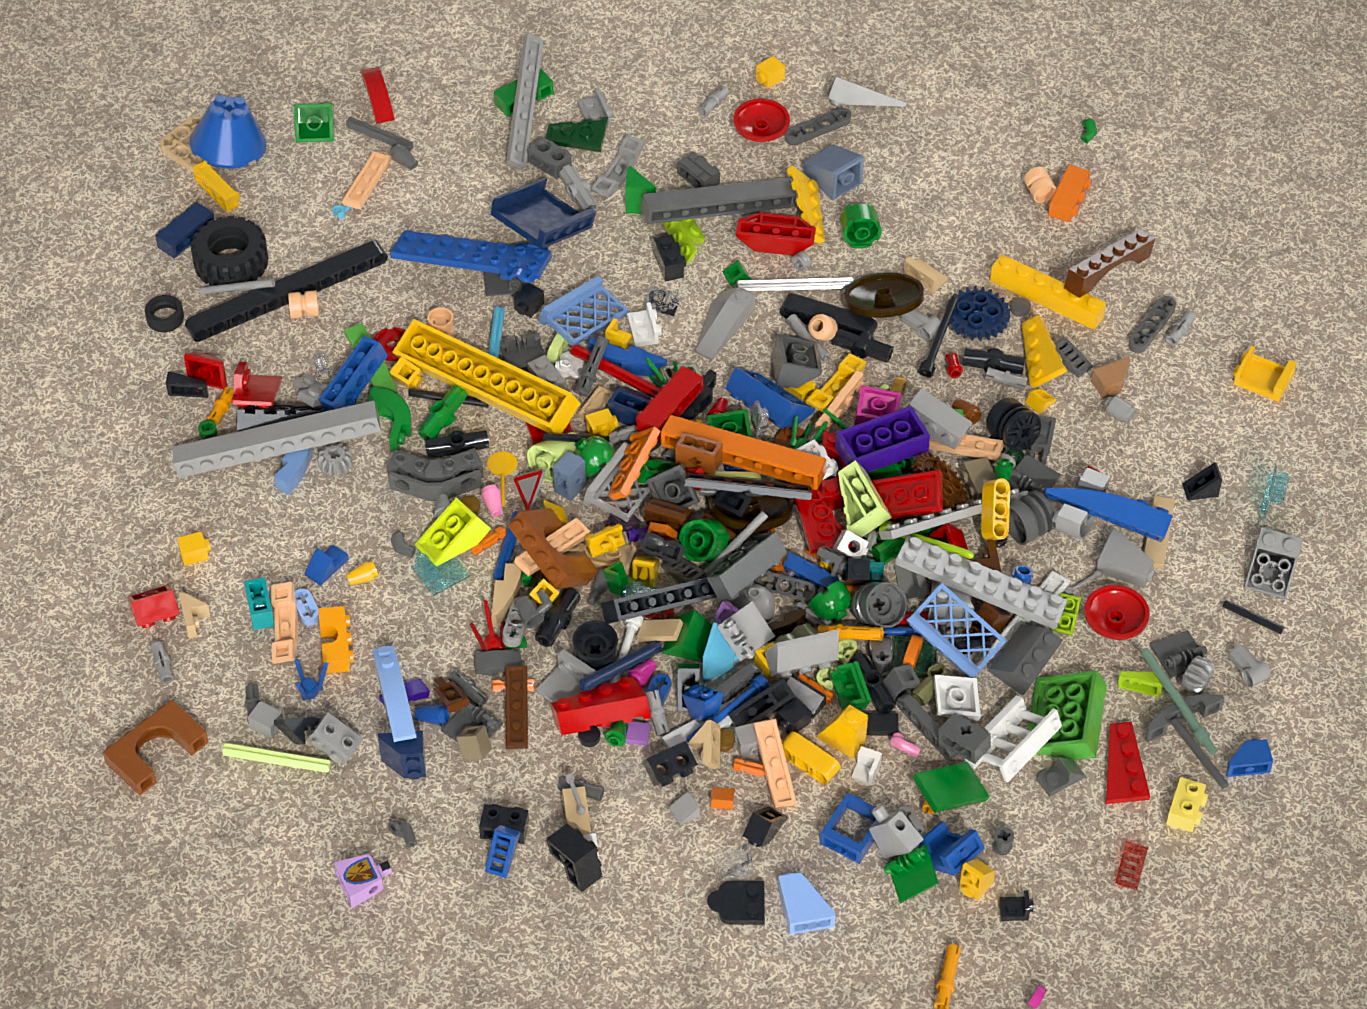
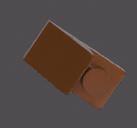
[973,540,1001,572]

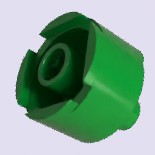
[839,204,882,249]
[679,518,730,562]

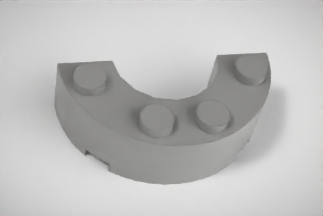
[1053,468,1110,540]

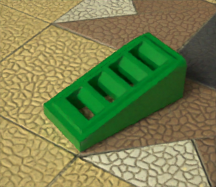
[637,459,675,484]

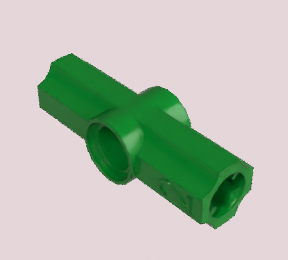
[418,385,467,439]

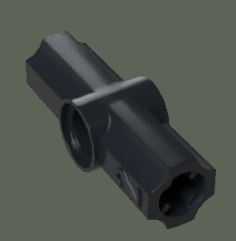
[831,328,894,363]
[963,348,1025,375]
[425,430,489,457]
[535,588,581,648]
[849,653,896,713]

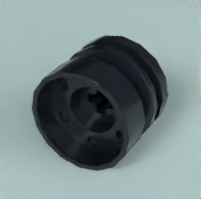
[986,398,1042,451]
[572,620,618,671]

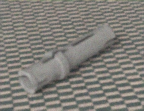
[786,314,831,363]

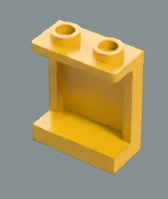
[1233,346,1297,402]

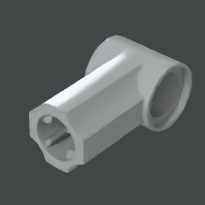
[901,309,941,342]
[1228,644,1271,687]

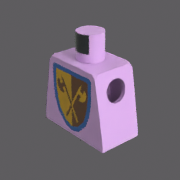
[334,854,392,908]

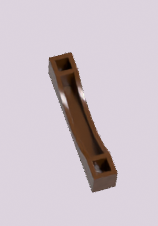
[1064,229,1156,298]

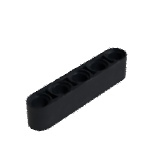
[779,293,878,336]

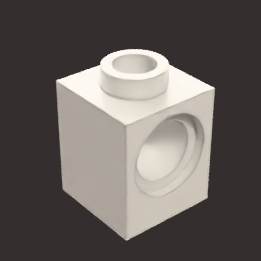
[832,530,869,559]

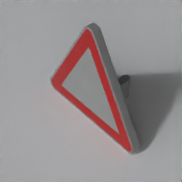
[513,469,545,511]

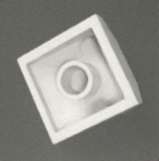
[934,675,981,722]

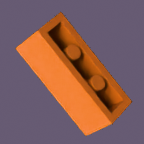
[1048,165,1092,222]

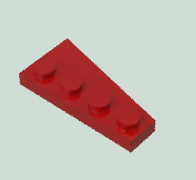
[790,482,853,554]
[1106,721,1150,804]

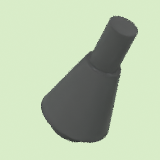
[586,568,608,606]

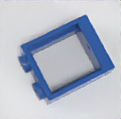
[820,793,876,864]

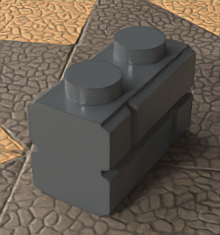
[677,151,720,188]

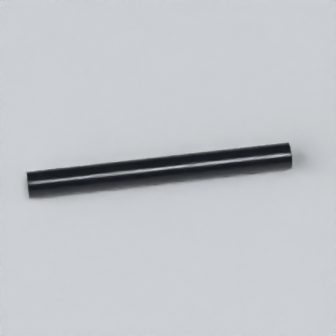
[409,389,489,408]
[543,433,610,443]

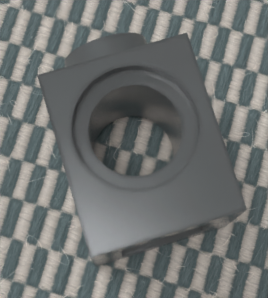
[883,664,920,699]

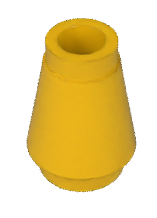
[346,561,379,586]

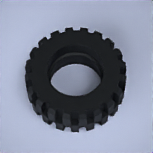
[191,216,269,286]

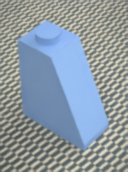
[778,872,836,934]

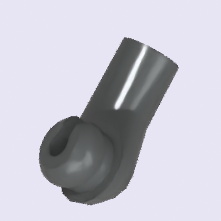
[391,532,416,558]
[388,820,417,848]

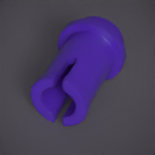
[627,527,649,542]

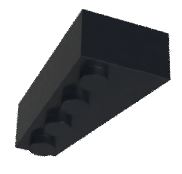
[237,403,327,432]

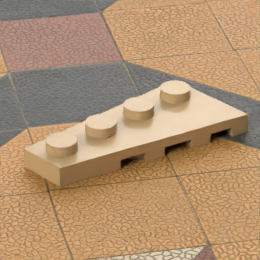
[563,542,638,576]

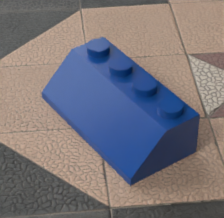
[725,367,815,429]

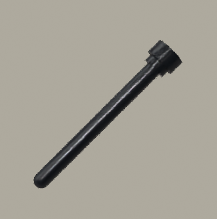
[918,295,958,378]

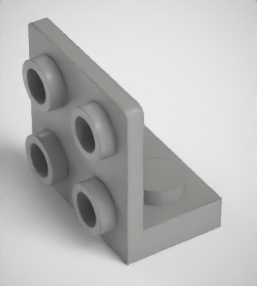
[537,649,597,702]

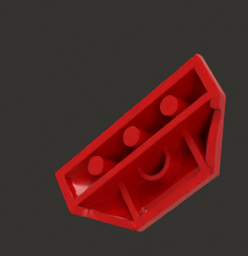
[736,213,816,256]

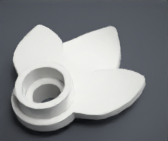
[554,351,587,379]

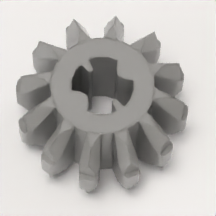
[318,443,353,478]
[1182,655,1215,694]

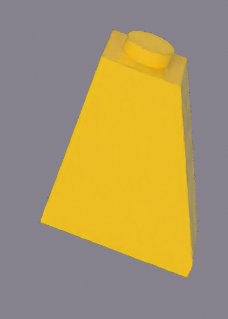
[816,705,868,759]

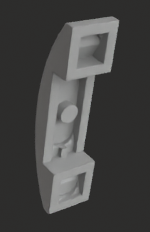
[591,135,645,198]

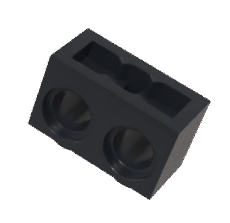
[643,741,698,787]

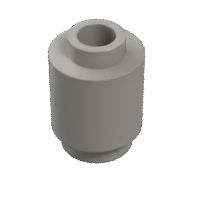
[1105,395,1137,424]

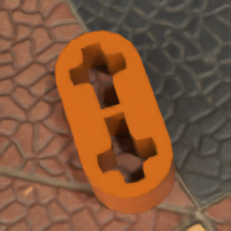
[902,635,924,669]

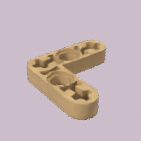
[160,115,202,172]

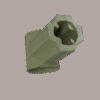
[911,663,950,707]

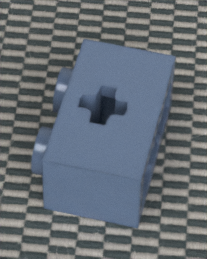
[553,451,586,501]

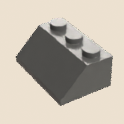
[772,334,822,388]
[987,624,1063,696]

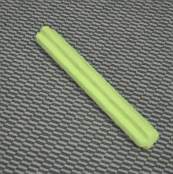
[222,743,331,772]

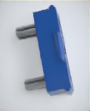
[781,552,839,597]

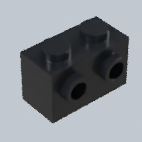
[653,234,686,282]
[479,804,529,844]

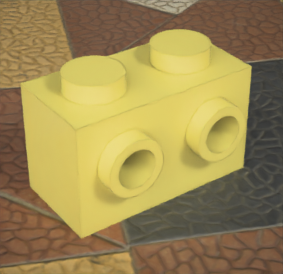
[1166,777,1208,832]

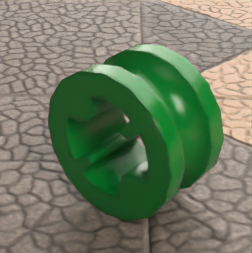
[198,420,217,440]

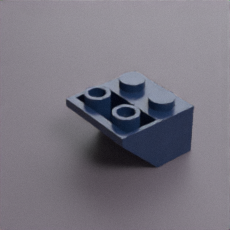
[607,387,652,426]

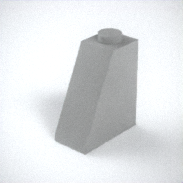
[1096,529,1155,588]

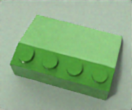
[1028,670,1107,760]

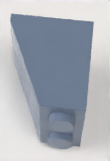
[803,144,864,200]

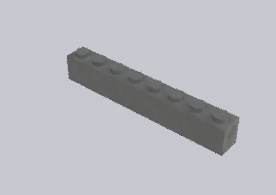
[640,177,797,224]

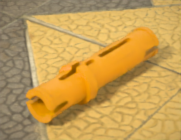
[817,624,884,641]
[934,944,961,1009]

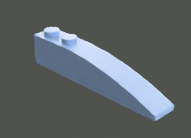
[373,645,416,742]

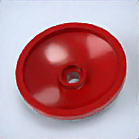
[733,98,790,142]
[1084,585,1150,640]

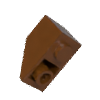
[961,602,1012,639]

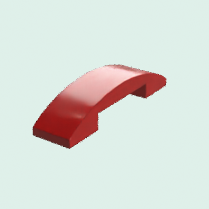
[360,67,395,124]

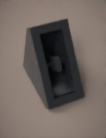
[1182,462,1223,501]

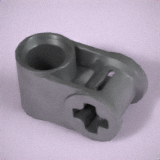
[868,636,892,677]

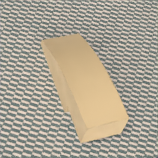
[492,563,523,627]
[562,786,591,835]

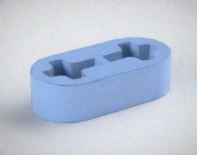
[295,589,319,626]

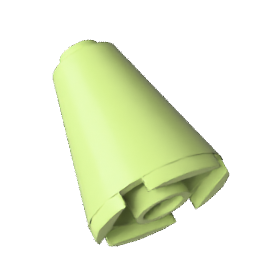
[527,432,577,482]

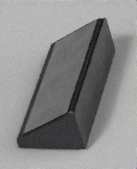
[786,674,827,719]

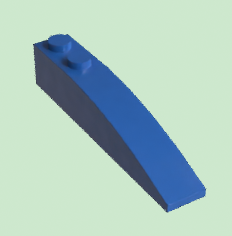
[1043,488,1173,542]

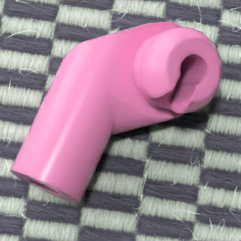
[890,732,921,757]

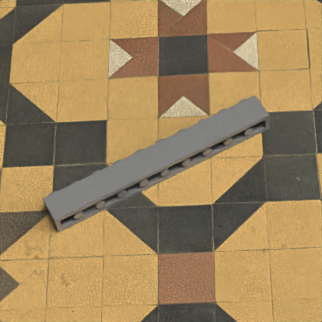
[173,401,381,478]

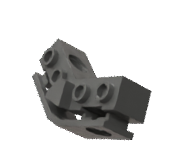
[387,448,484,501]

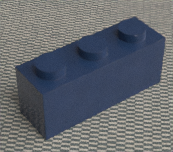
[155,202,215,259]

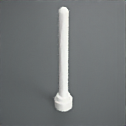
[610,616,643,684]

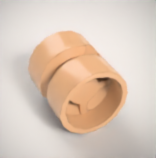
[1024,167,1057,203]
[288,290,319,319]
[427,307,455,337]

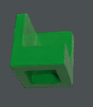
[603,561,639,597]

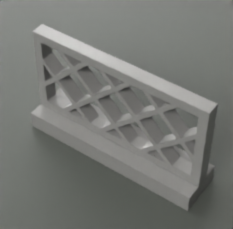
[582,442,651,522]

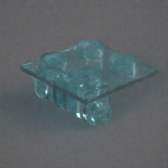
[1260,465,1290,523]
[411,553,470,596]

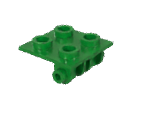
[884,844,939,903]

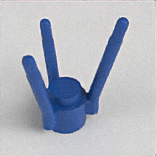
[295,659,328,701]

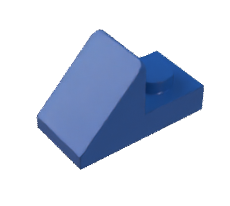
[305,545,349,586]

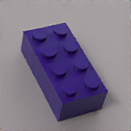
[835,406,930,473]

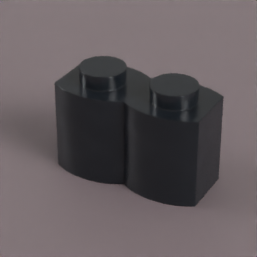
[636,533,685,563]

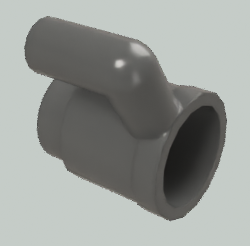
[515,590,552,628]

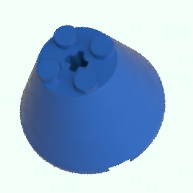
[189,95,266,169]

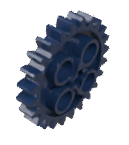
[946,286,1010,341]

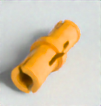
[207,387,234,425]

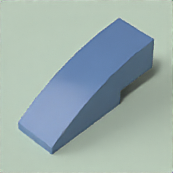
[274,447,314,495]

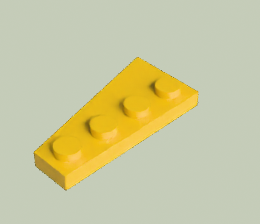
[787,165,825,244]
[1022,315,1068,388]

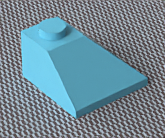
[703,622,739,682]

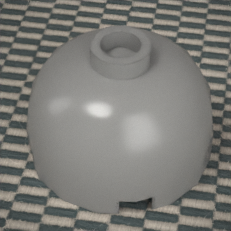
[733,584,775,623]

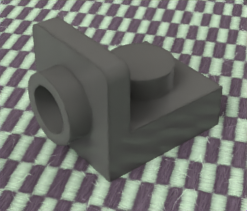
[816,545,847,577]

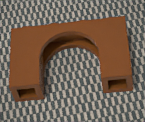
[508,508,599,589]
[103,700,209,796]

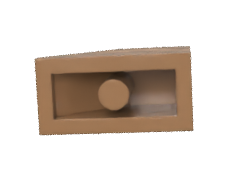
[1091,357,1131,399]

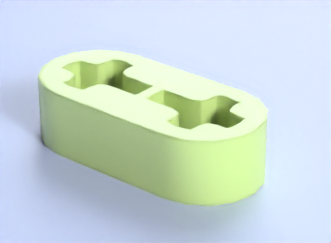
[547,332,570,363]

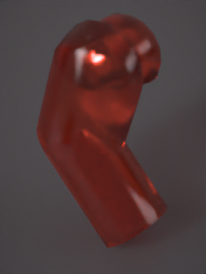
[645,608,675,620]

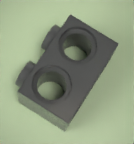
[527,137,572,179]

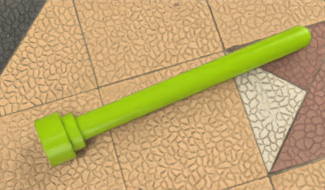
[879,520,974,559]

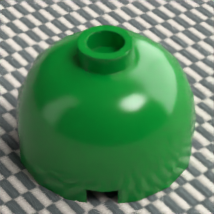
[574,436,615,477]
[808,580,851,621]

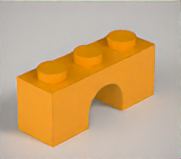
[318,606,354,674]

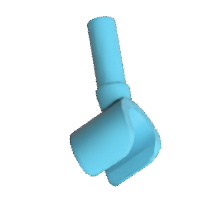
[332,205,352,219]

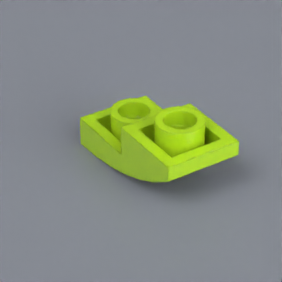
[1051,593,1081,636]

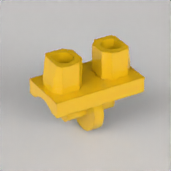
[585,524,625,558]

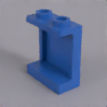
[912,821,985,876]

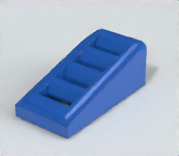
[485,825,520,878]

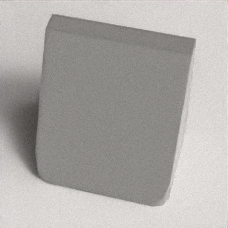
[669,792,700,825]

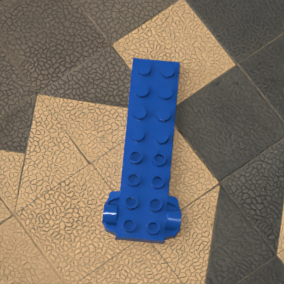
[390,230,552,283]

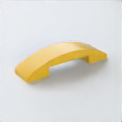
[806,353,867,412]

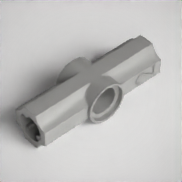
[559,165,598,211]

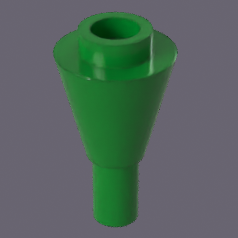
[993,459,1014,483]
[605,720,627,747]

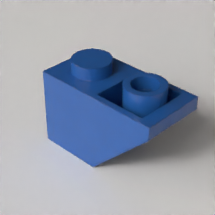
[682,684,723,721]

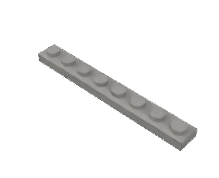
[506,33,543,170]
[880,488,1028,540]

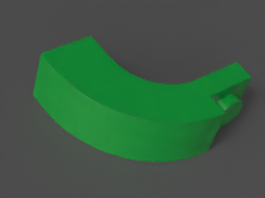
[367,387,412,451]

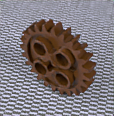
[911,452,968,510]

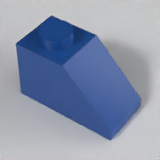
[1226,739,1273,777]

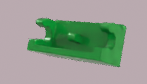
[830,661,871,710]

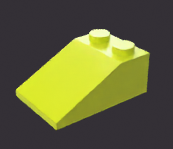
[414,498,491,566]

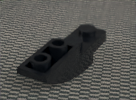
[680,369,717,420]

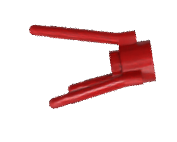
[469,600,506,652]

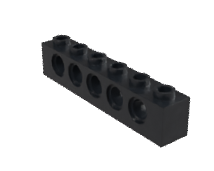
[600,578,717,624]

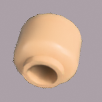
[808,314,838,342]

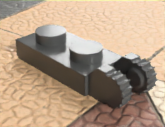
[1029,415,1056,465]

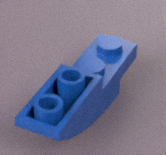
[588,337,667,376]

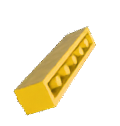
[990,254,1106,330]

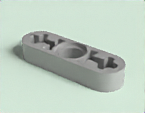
[502,597,526,647]

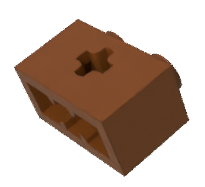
[676,433,723,475]

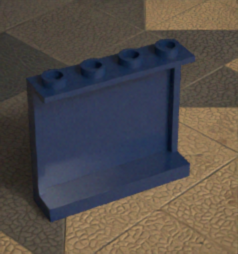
[490,178,596,249]

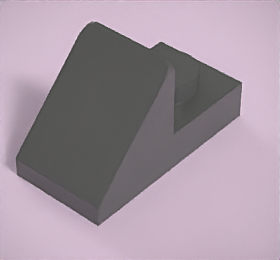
[1036,757,1086,797]

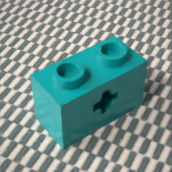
[244,577,275,630]

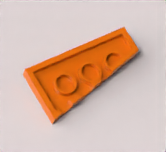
[608,426,661,500]

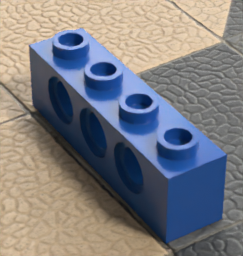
[318,336,388,411]

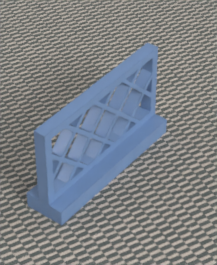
[539,276,629,346]
[907,583,1007,678]

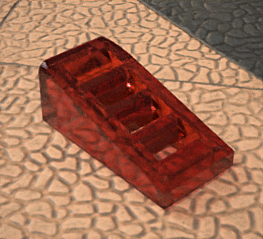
[1115,841,1148,891]

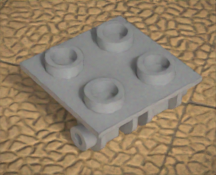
[717,601,775,661]

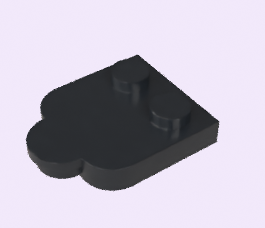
[707,881,765,925]

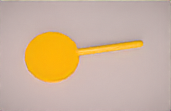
[487,451,518,507]

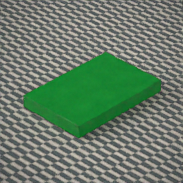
[912,762,990,813]

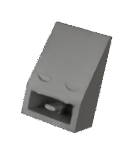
[1244,527,1303,599]

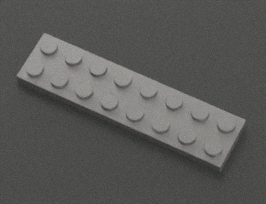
[895,535,1067,630]

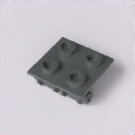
[484,272,525,296]
[500,332,546,369]
[1009,454,1061,494]
[1150,630,1207,678]
[441,700,503,742]

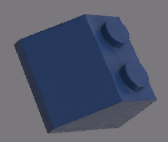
[378,731,426,780]

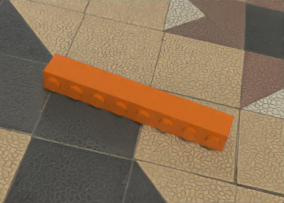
[661,415,826,490]

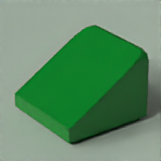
[722,260,751,286]

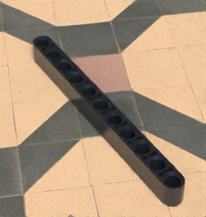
[185,240,388,342]

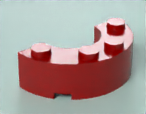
[821,432,846,511]

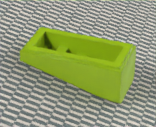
[1117,671,1163,697]

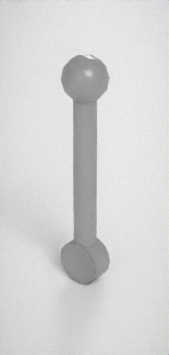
[1065,570,1102,595]
[566,773,586,815]

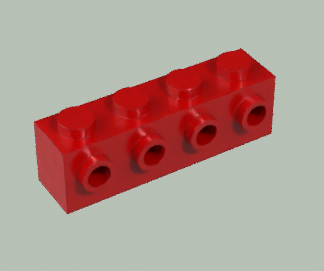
[636,366,703,442]

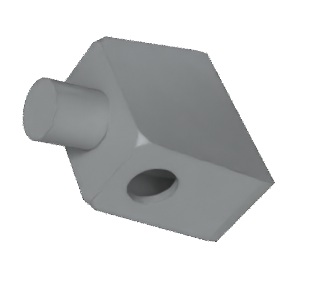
[869,804,924,858]

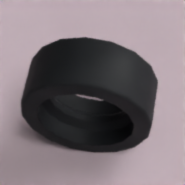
[144,295,184,333]

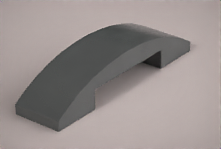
[1145,694,1225,743]

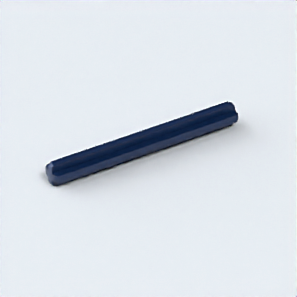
[579,641,663,691]

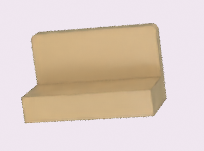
[903,256,948,293]

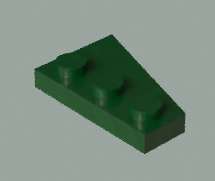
[545,117,609,152]

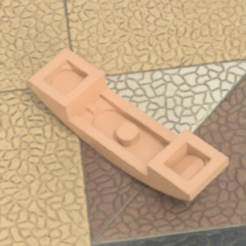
[271,582,298,664]

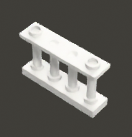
[964,695,1062,782]

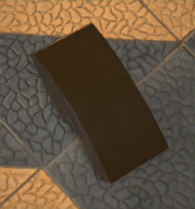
[767,609,806,643]

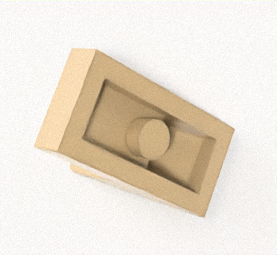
[179,592,210,639]
[688,720,720,769]

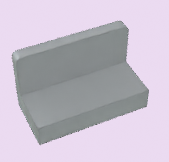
[894,565,928,600]

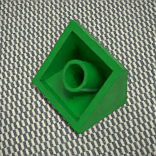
[625,166,656,214]
[662,610,712,663]

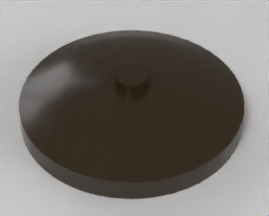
[844,273,924,318]
[709,495,794,531]

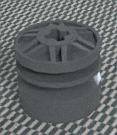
[1008,490,1056,545]
[852,582,907,628]

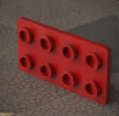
[231,361,282,408]

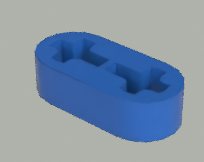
[645,673,672,706]

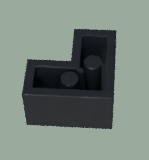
[546,823,603,892]

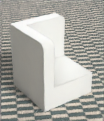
[852,746,882,785]

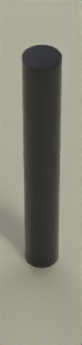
[1222,600,1285,635]

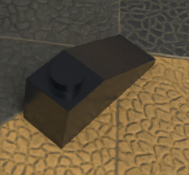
[728,678,796,727]

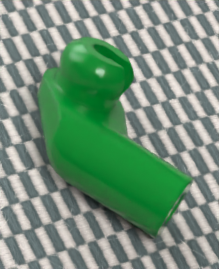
[1081,118,1097,144]

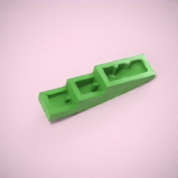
[344,323,398,393]

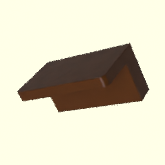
[644,499,692,531]

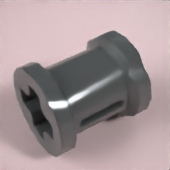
[992,827,1014,855]

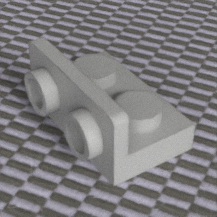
[577,88,613,125]

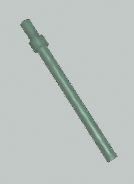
[1141,648,1218,755]

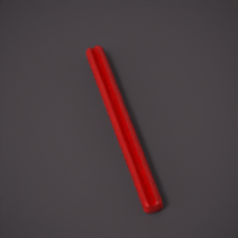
[570,345,661,398]

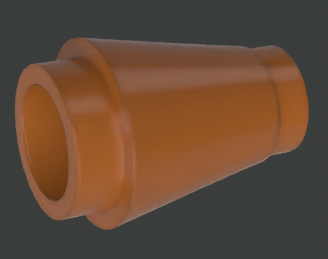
[952,398,982,425]

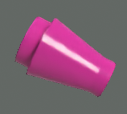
[627,659,657,688]

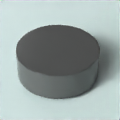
[1010,297,1031,317]

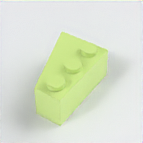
[838,460,892,538]

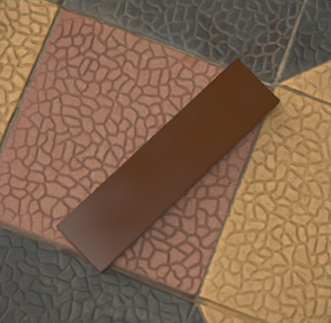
[505,665,528,749]

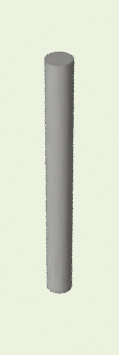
[199,279,275,295]
[703,511,768,576]

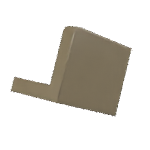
[457,725,492,760]

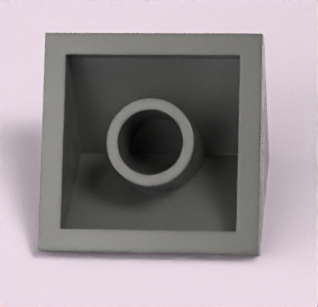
[646,464,700,508]

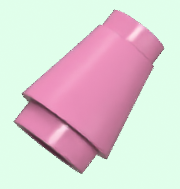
[481,485,503,517]

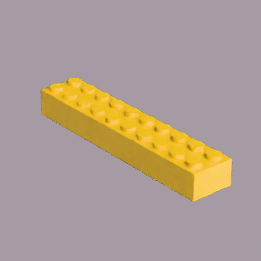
[392,319,581,433]

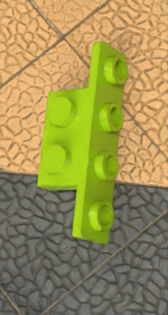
[662,219,705,264]

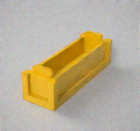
[192,161,240,213]

